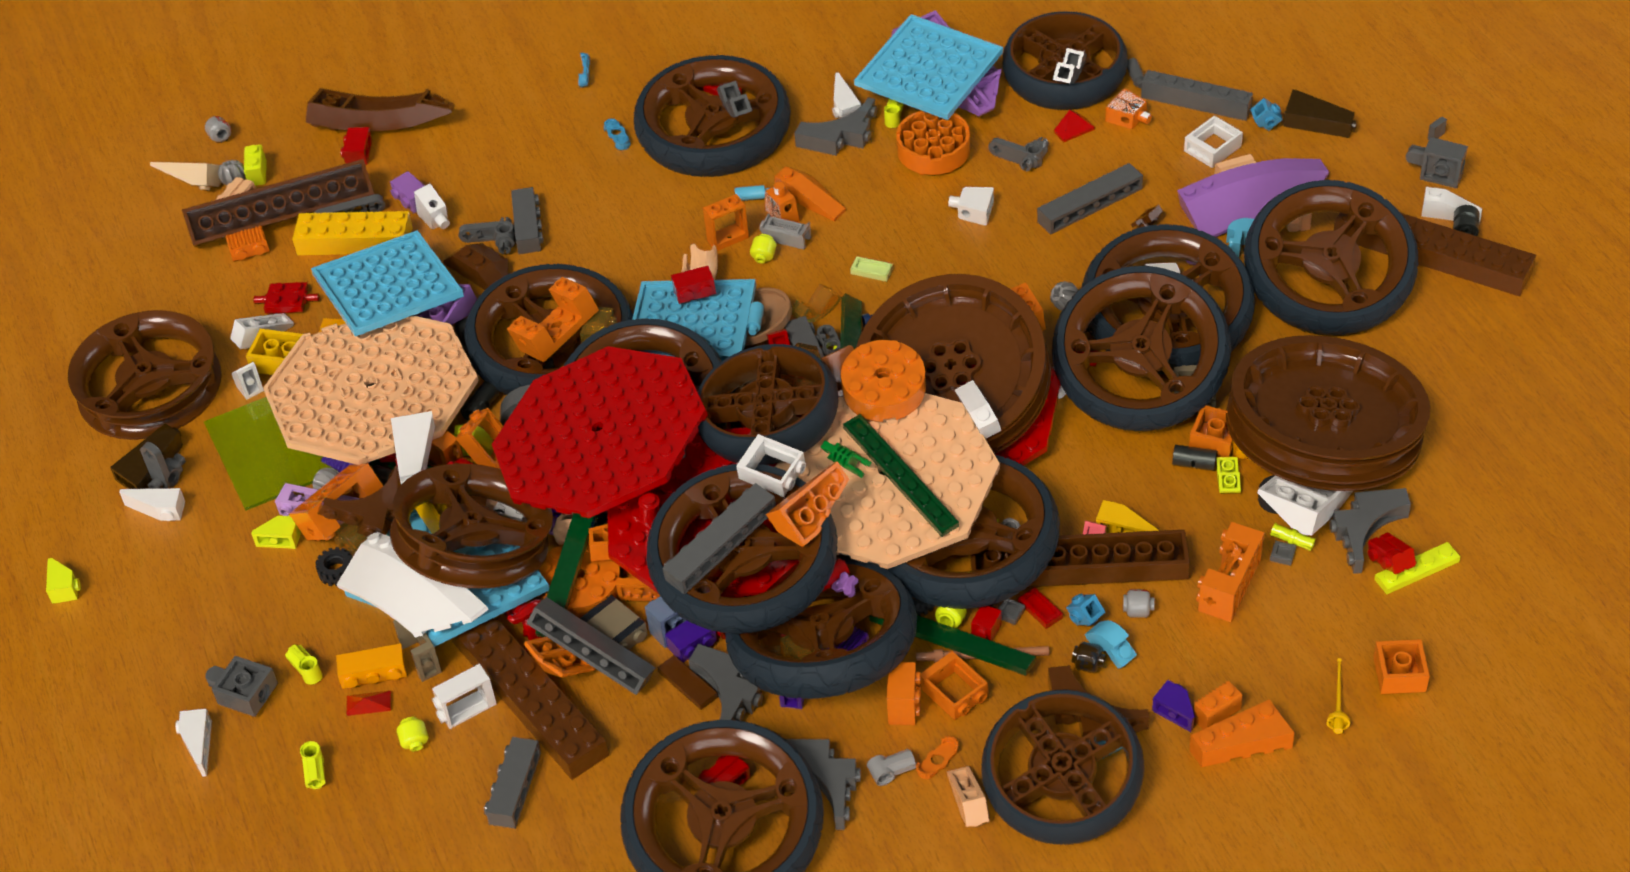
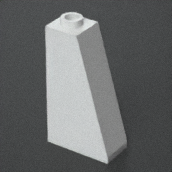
[391,411,435,484]

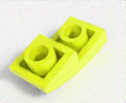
[1216,457,1241,493]

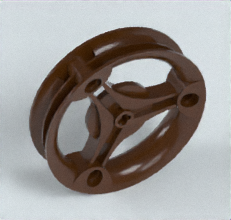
[68,310,222,440]
[390,464,553,589]

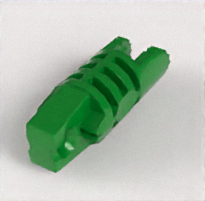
[820,441,872,478]

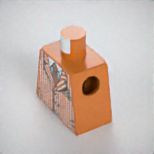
[1105,88,1152,129]
[765,182,800,223]

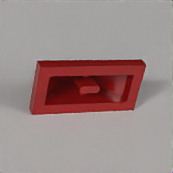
[1054,110,1095,143]
[346,690,391,716]

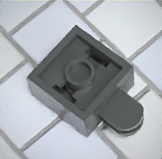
[1405,137,1468,189]
[205,656,278,717]

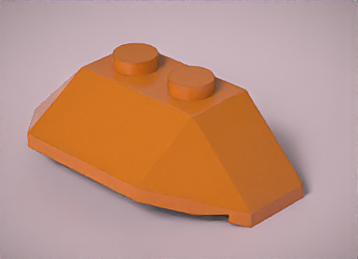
[524,637,595,678]

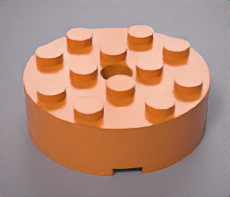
[896,110,970,175]
[841,340,926,422]
[538,541,622,618]

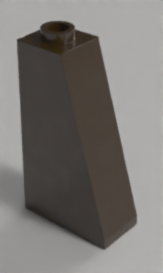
[1283,89,1357,138]
[110,423,183,489]

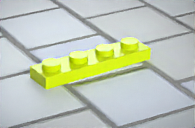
[1374,542,1461,594]

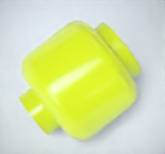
[750,234,777,263]
[935,606,967,629]
[396,717,429,752]

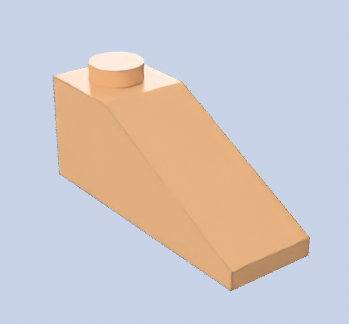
[947,766,989,827]

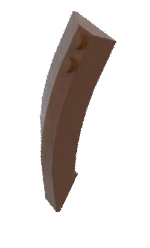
[305,88,455,131]

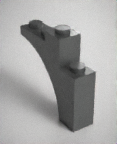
[795,97,877,156]
[1329,488,1411,574]
[689,644,763,721]
[786,739,861,830]

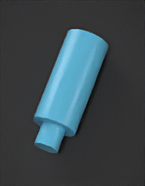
[735,185,769,200]
[747,302,764,335]

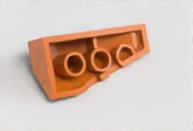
[774,166,846,222]
[766,461,849,547]

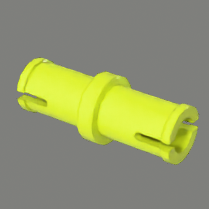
[1270,523,1316,551]

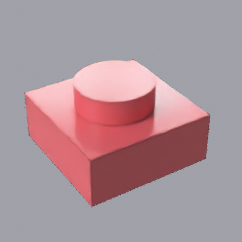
[1083,521,1107,534]

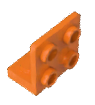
[616,569,660,601]

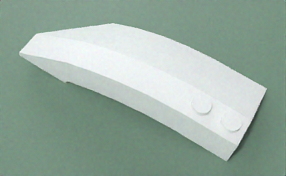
[1257,475,1353,536]
[337,532,488,637]

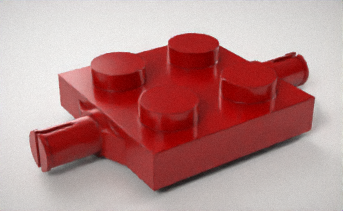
[253,282,319,314]

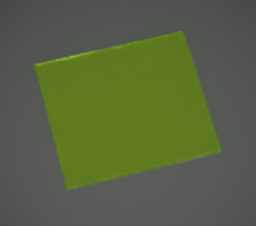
[204,397,340,511]

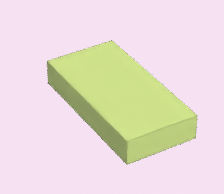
[850,256,893,282]

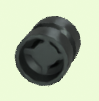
[1453,205,1479,236]

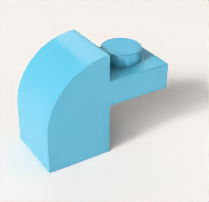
[1226,218,1254,257]
[1085,620,1137,668]

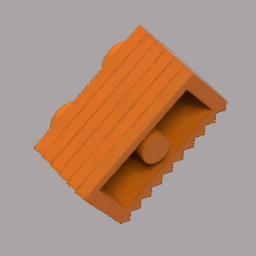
[225,225,269,261]
[1194,681,1243,729]

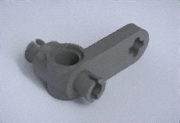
[988,137,1049,171]
[459,217,516,254]
[140,442,186,489]

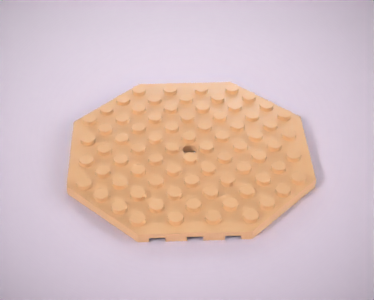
[263,315,478,465]
[775,393,1000,569]

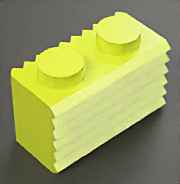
[244,144,267,186]

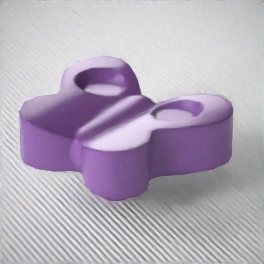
[832,572,858,598]

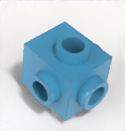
[1250,98,1283,131]
[1066,593,1105,626]

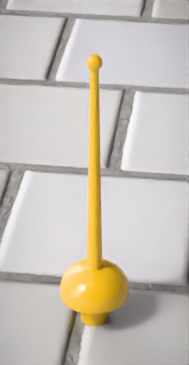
[1327,658,1350,734]

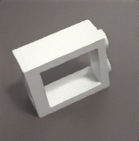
[1184,116,1243,168]
[736,434,806,497]
[432,664,497,729]

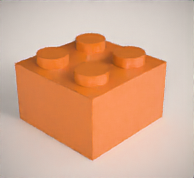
[1189,405,1233,457]
[1373,639,1429,694]
[887,662,921,725]

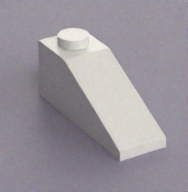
[832,72,861,119]
[1421,187,1482,224]
[230,313,294,349]
[955,380,1001,439]
[119,488,185,521]
[176,709,212,777]

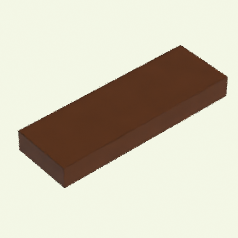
[657,655,717,710]

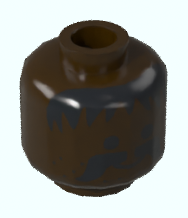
[1072,642,1106,673]

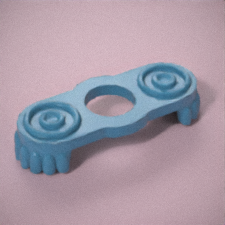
[578,53,590,87]
[604,119,630,150]

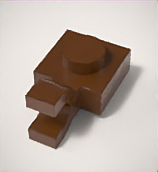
[1131,205,1163,227]

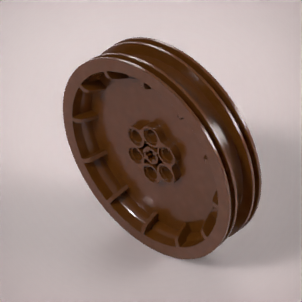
[856,274,1051,455]
[1226,335,1430,491]

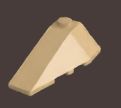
[150,162,222,190]

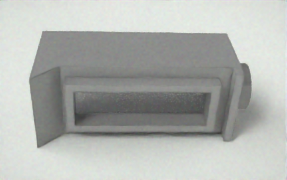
[760,214,811,250]

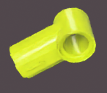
[884,98,904,128]
[285,644,323,685]
[300,741,326,790]

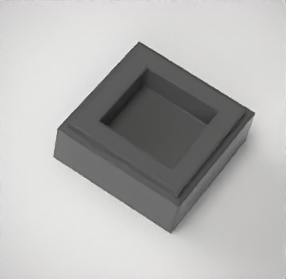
[1428,117,1447,140]
[1270,540,1297,566]
[999,598,1025,625]

